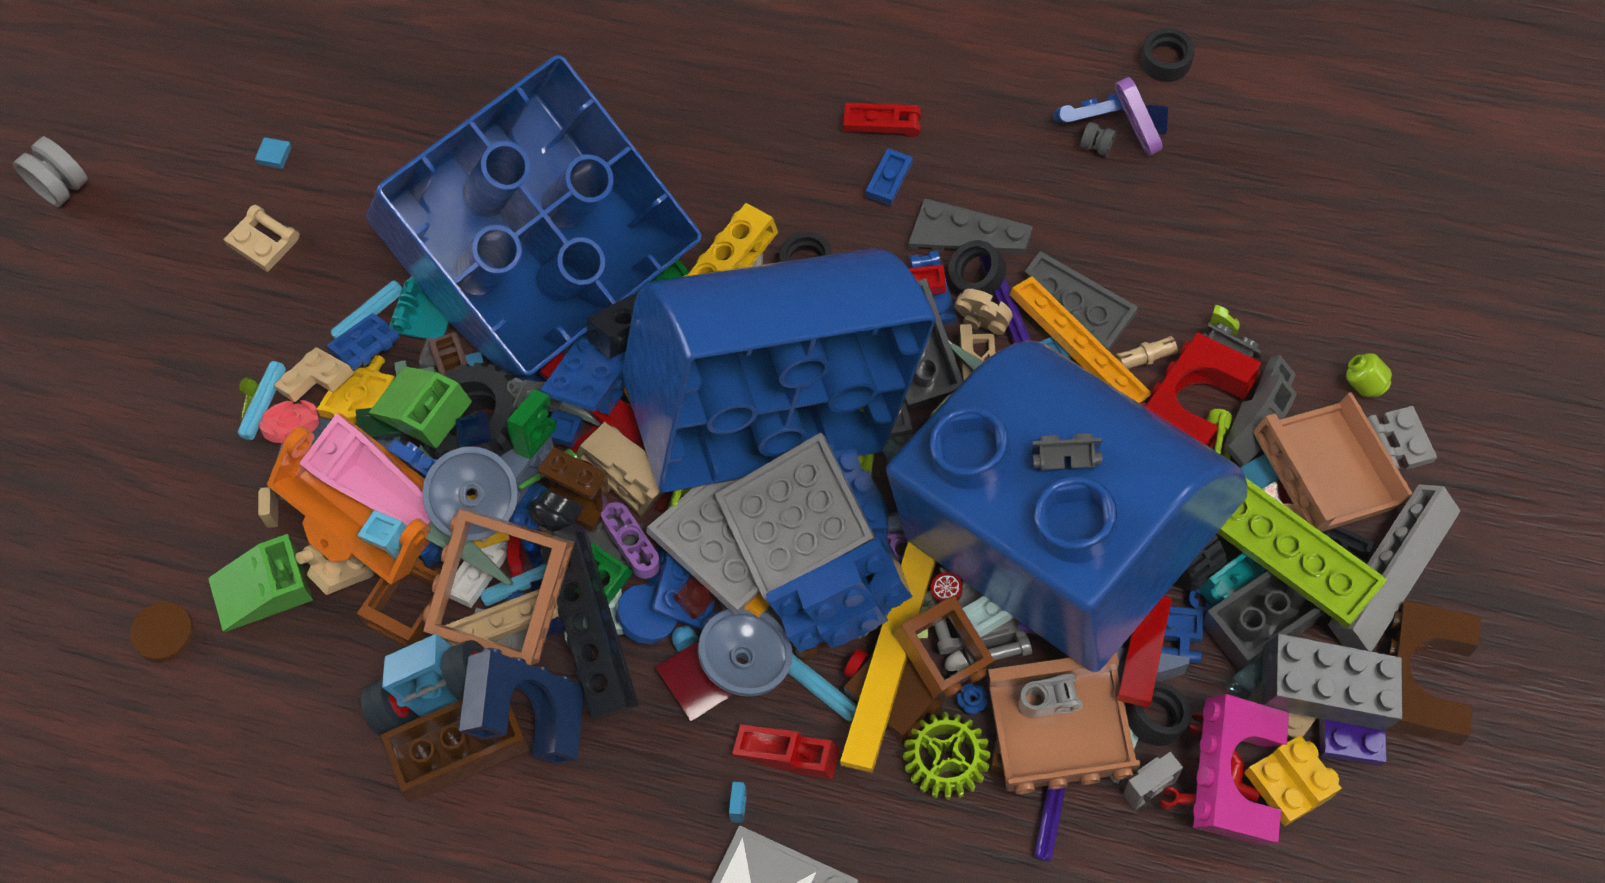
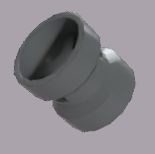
[1080,122,1116,157]

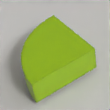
[1210,305,1240,336]

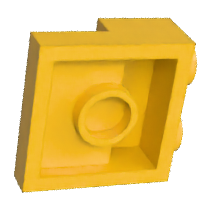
[1244,735,1342,826]

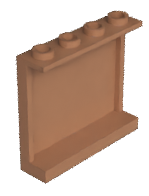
[1252,392,1413,532]
[987,652,1140,794]

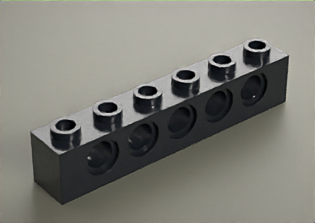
[540,525,639,719]

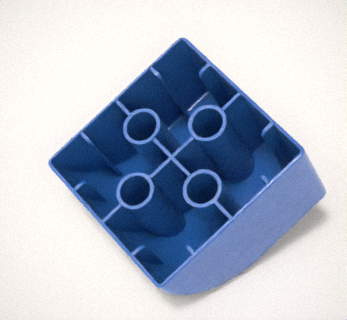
[366,55,702,377]
[622,248,936,493]
[886,341,1247,672]

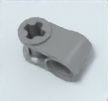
[1018,674,1084,718]

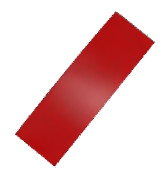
[732,724,840,780]

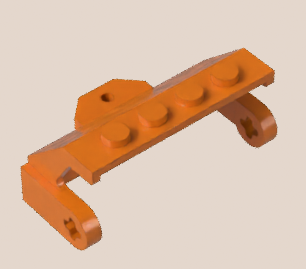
[267,413,431,585]

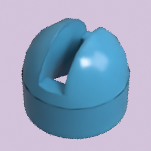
[671,626,699,652]

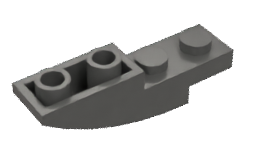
[1224,355,1297,466]

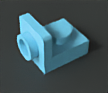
[357,510,407,560]

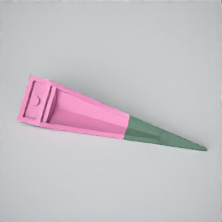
[299,414,514,585]

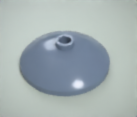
[423,447,518,541]
[698,608,792,696]

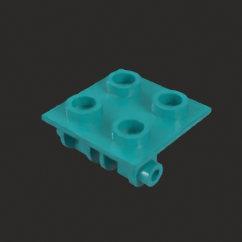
[389,276,449,340]

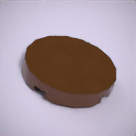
[130,601,194,663]

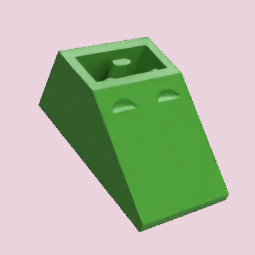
[368,366,472,449]
[208,534,313,633]

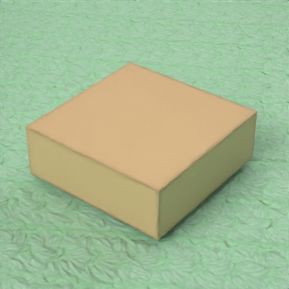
[258,487,278,528]

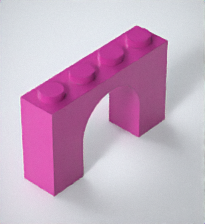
[1193,694,1289,845]

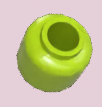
[1346,353,1392,397]

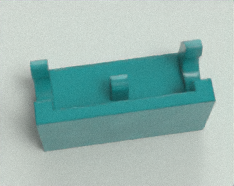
[1198,553,1268,607]

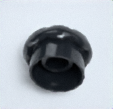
[529,489,585,532]

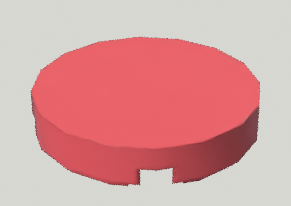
[259,400,320,443]

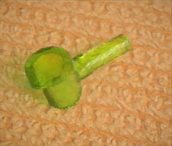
[239,377,259,419]

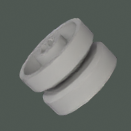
[12,136,88,207]

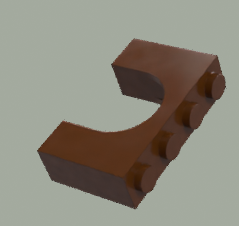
[1387,600,1482,746]

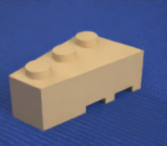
[576,422,664,516]

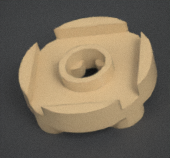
[954,289,1013,335]

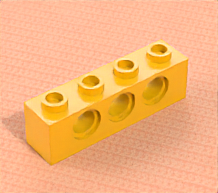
[684,203,778,277]

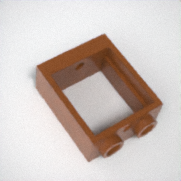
[356,558,450,647]
[894,595,995,699]

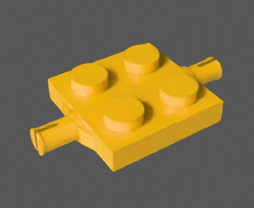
[317,355,395,424]

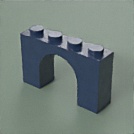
[459,648,584,765]

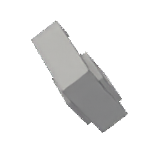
[1123,752,1183,811]

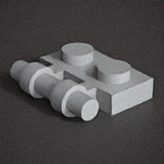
[1367,406,1437,470]

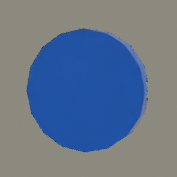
[615,584,677,645]

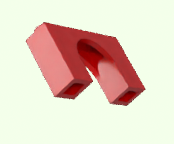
[1142,332,1261,449]

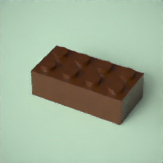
[381,700,530,802]

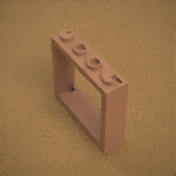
[423,509,574,665]

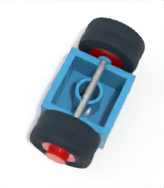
[361,634,485,736]

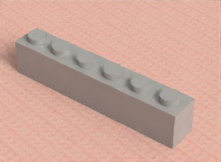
[1328,484,1460,652]

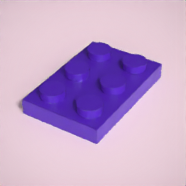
[1319,718,1387,766]

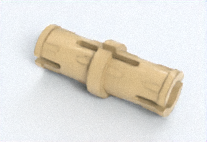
[1116,336,1178,369]

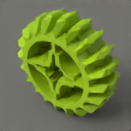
[903,711,990,800]

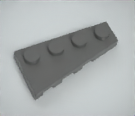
[908,198,1033,255]
[1024,251,1138,351]

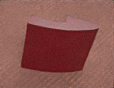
[655,640,733,722]

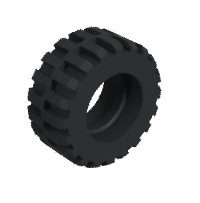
[418,363,517,460]

